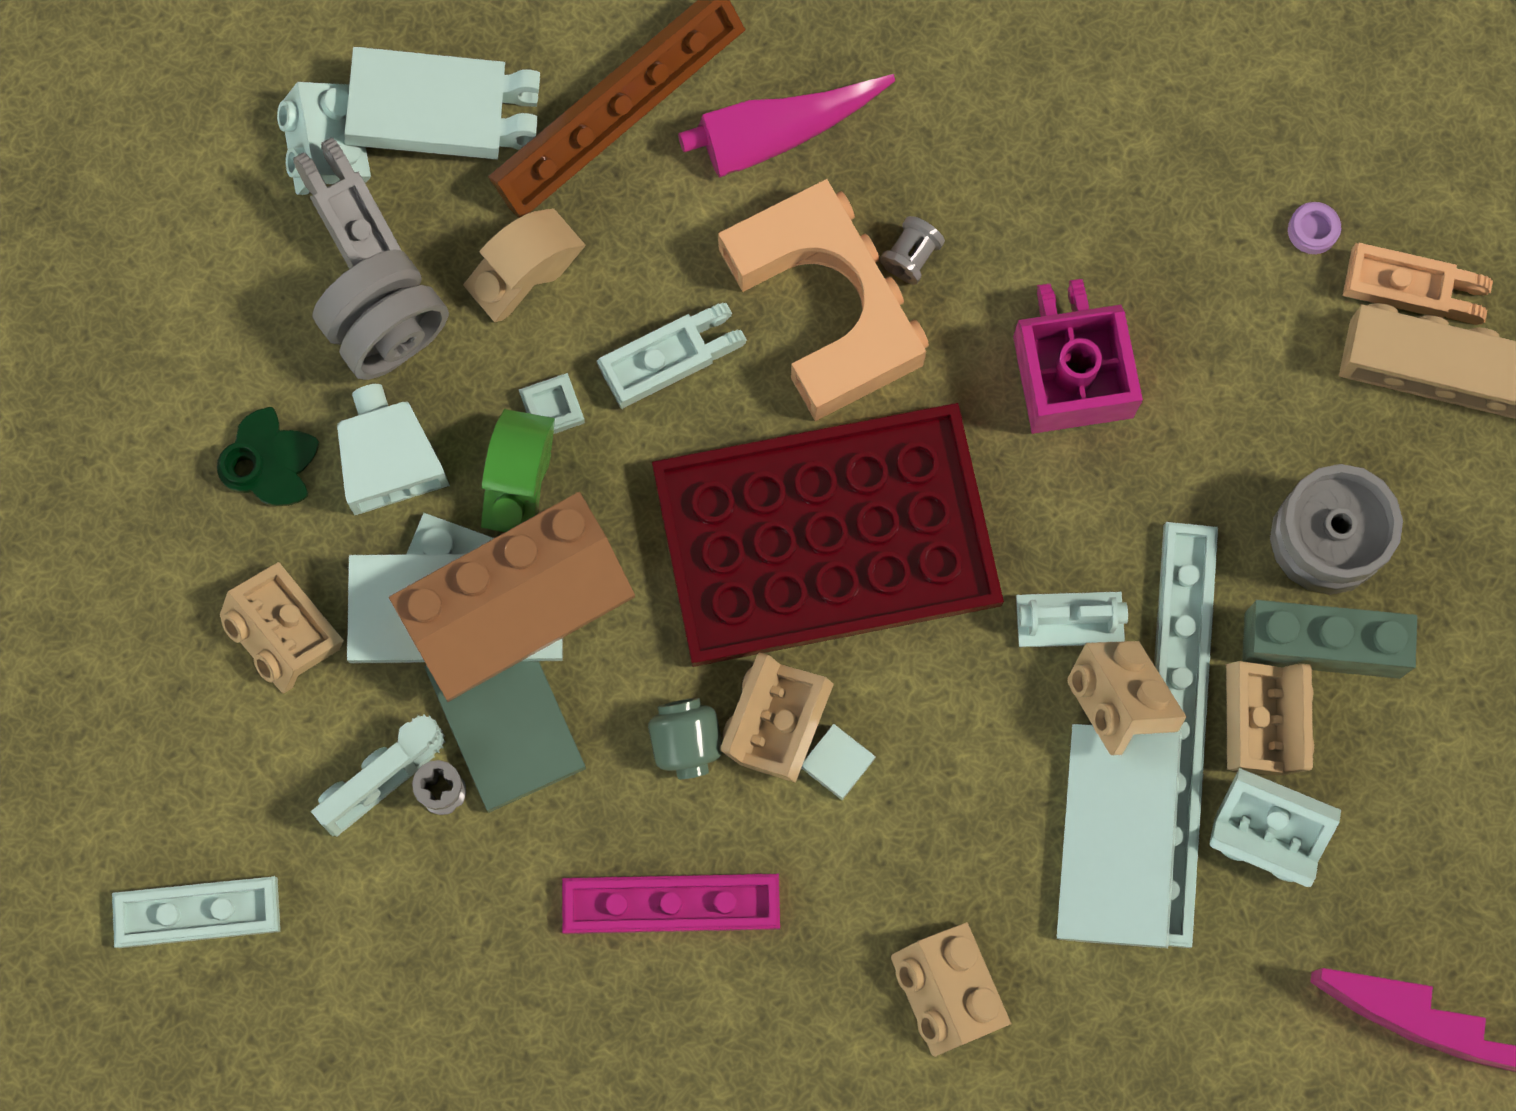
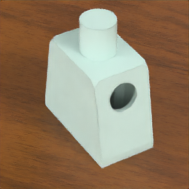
[337,384,450,515]

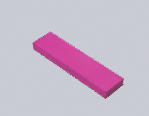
[562,874,780,934]

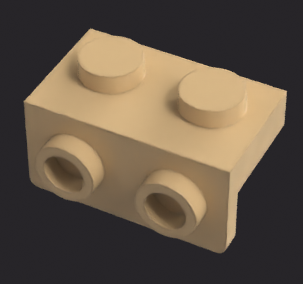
[1068,641,1186,755]
[721,653,834,783]
[1226,661,1314,776]
[891,922,1011,1057]

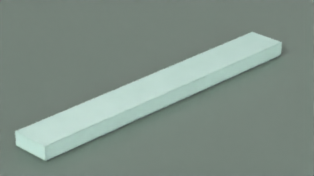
[1154,522,1218,948]

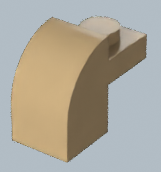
[463,208,586,322]

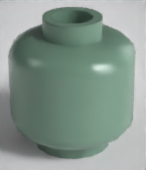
[648,698,723,780]

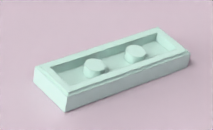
[112,876,281,948]

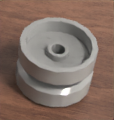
[312,249,449,380]
[1270,464,1403,595]

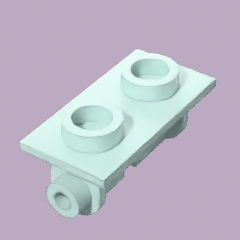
[1016,592,1128,647]

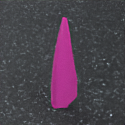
[678,74,895,178]

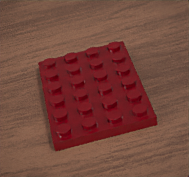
[652,403,1004,667]

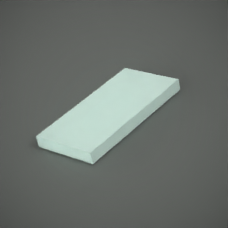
[347,554,563,663]
[1057,724,1182,948]

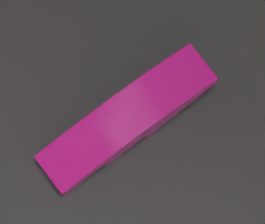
[1310,968,1516,1072]

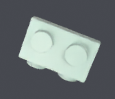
[277,82,371,195]
[1209,768,1341,887]

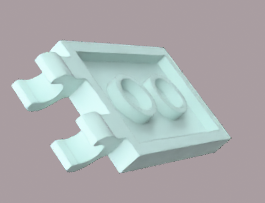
[345,47,540,159]

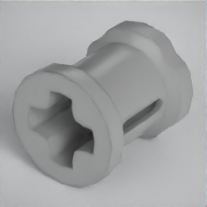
[879,216,945,285]
[412,760,466,815]

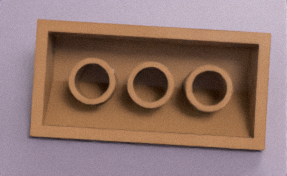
[389,491,635,702]

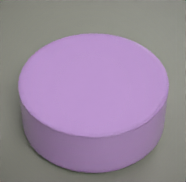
[1288,202,1341,254]

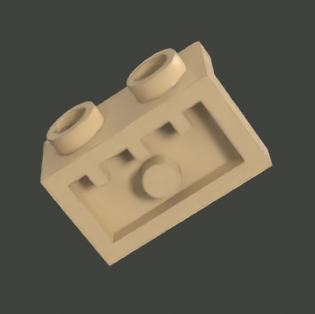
[220,562,344,694]

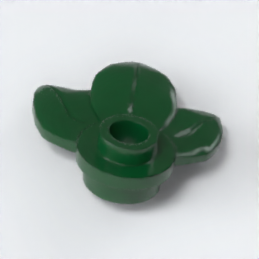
[217,407,319,506]

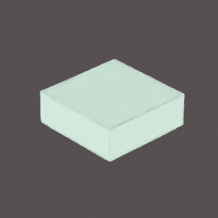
[519,373,585,434]
[801,724,876,800]

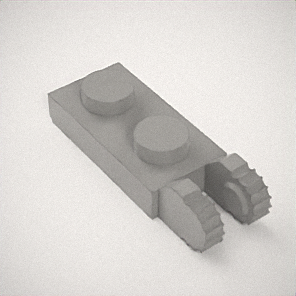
[293,138,402,269]

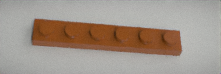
[488,0,746,218]

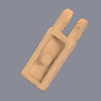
[1342,243,1493,325]

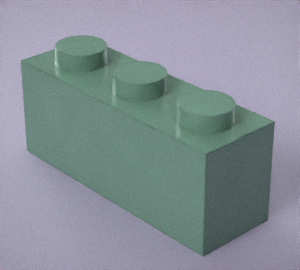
[1242,600,1417,679]

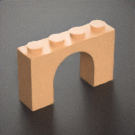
[718,179,929,421]

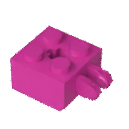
[1013,279,1143,434]

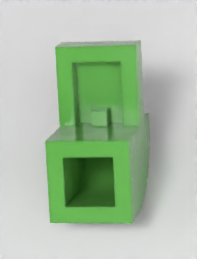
[481,409,555,532]

